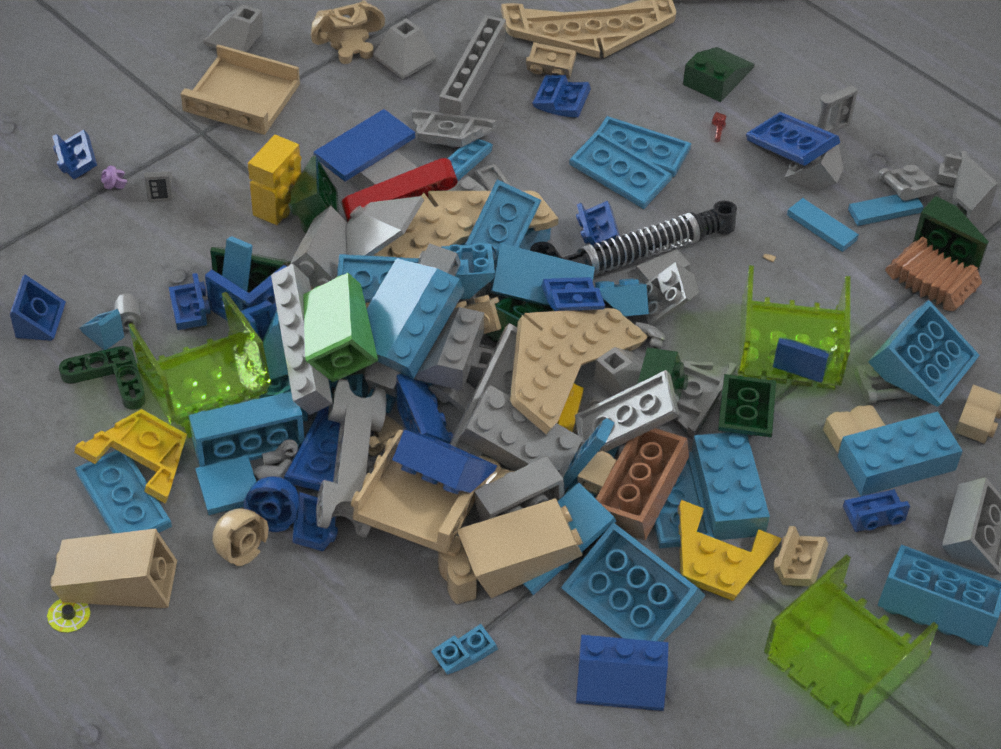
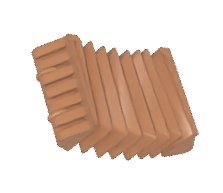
[885,237,982,311]

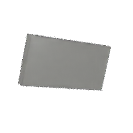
[575,370,680,452]

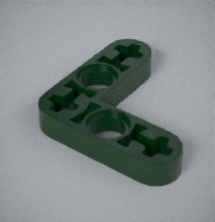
[59,346,146,410]

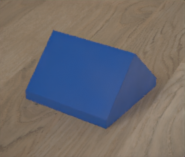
[10,274,66,341]
[773,338,833,383]

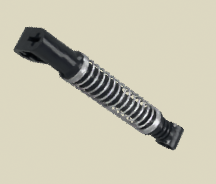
[530,200,737,276]

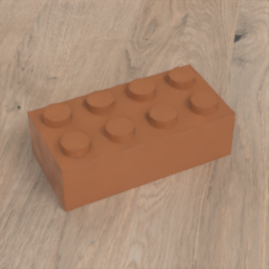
[596,428,689,540]

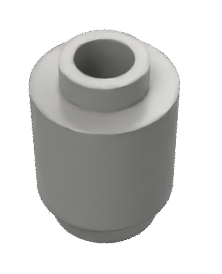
[114,294,141,331]

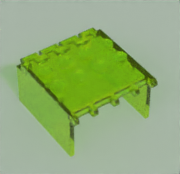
[738,265,851,390]
[128,292,271,425]
[764,554,938,727]

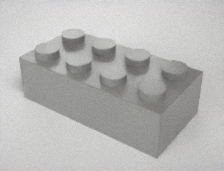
[458,385,583,478]

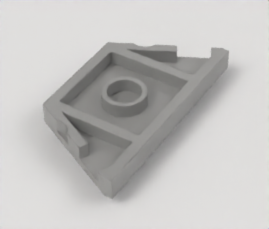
[412,109,496,148]
[675,361,737,437]

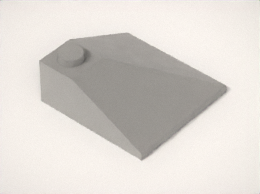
[346,196,424,256]

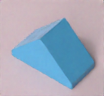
[79,309,124,350]

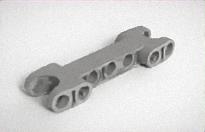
[316,378,386,538]

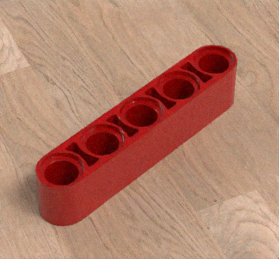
[341,158,458,223]

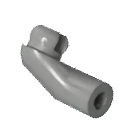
[635,322,666,349]
[262,440,298,465]
[254,458,292,480]

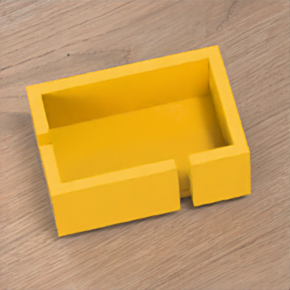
[248,134,302,225]

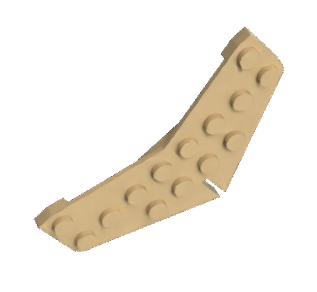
[501,0,676,58]
[373,191,558,258]
[510,308,648,434]

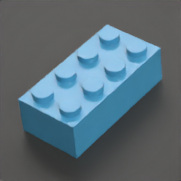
[189,392,304,467]
[838,411,963,496]
[691,432,770,540]

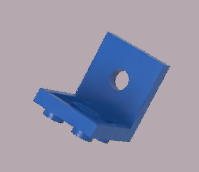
[205,265,287,330]

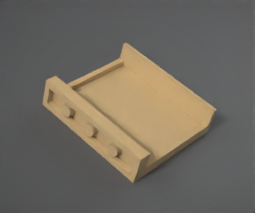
[181,45,300,135]
[351,429,489,554]

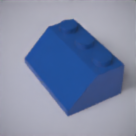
[396,374,453,444]
[392,429,497,495]
[576,635,669,711]

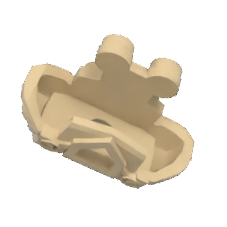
[311,0,385,64]

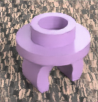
[101,165,127,189]

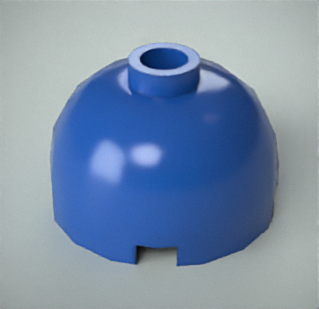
[244,476,300,532]

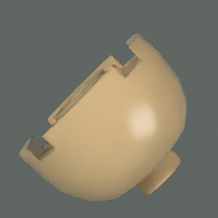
[212,509,269,566]

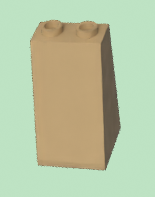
[457,498,583,599]
[50,529,177,608]

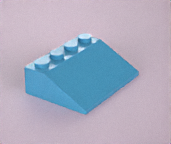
[367,258,464,379]
[868,300,980,407]
[561,522,705,642]
[877,545,1001,647]

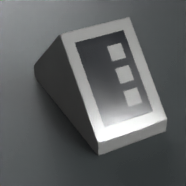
[144,171,172,202]

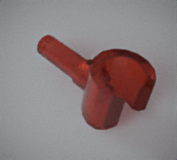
[712,112,727,142]

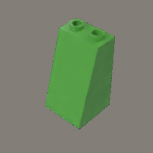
[303,273,378,382]

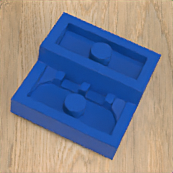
[532,75,591,117]
[541,277,605,311]

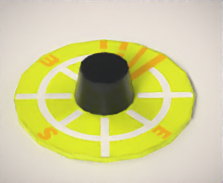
[47,599,91,633]

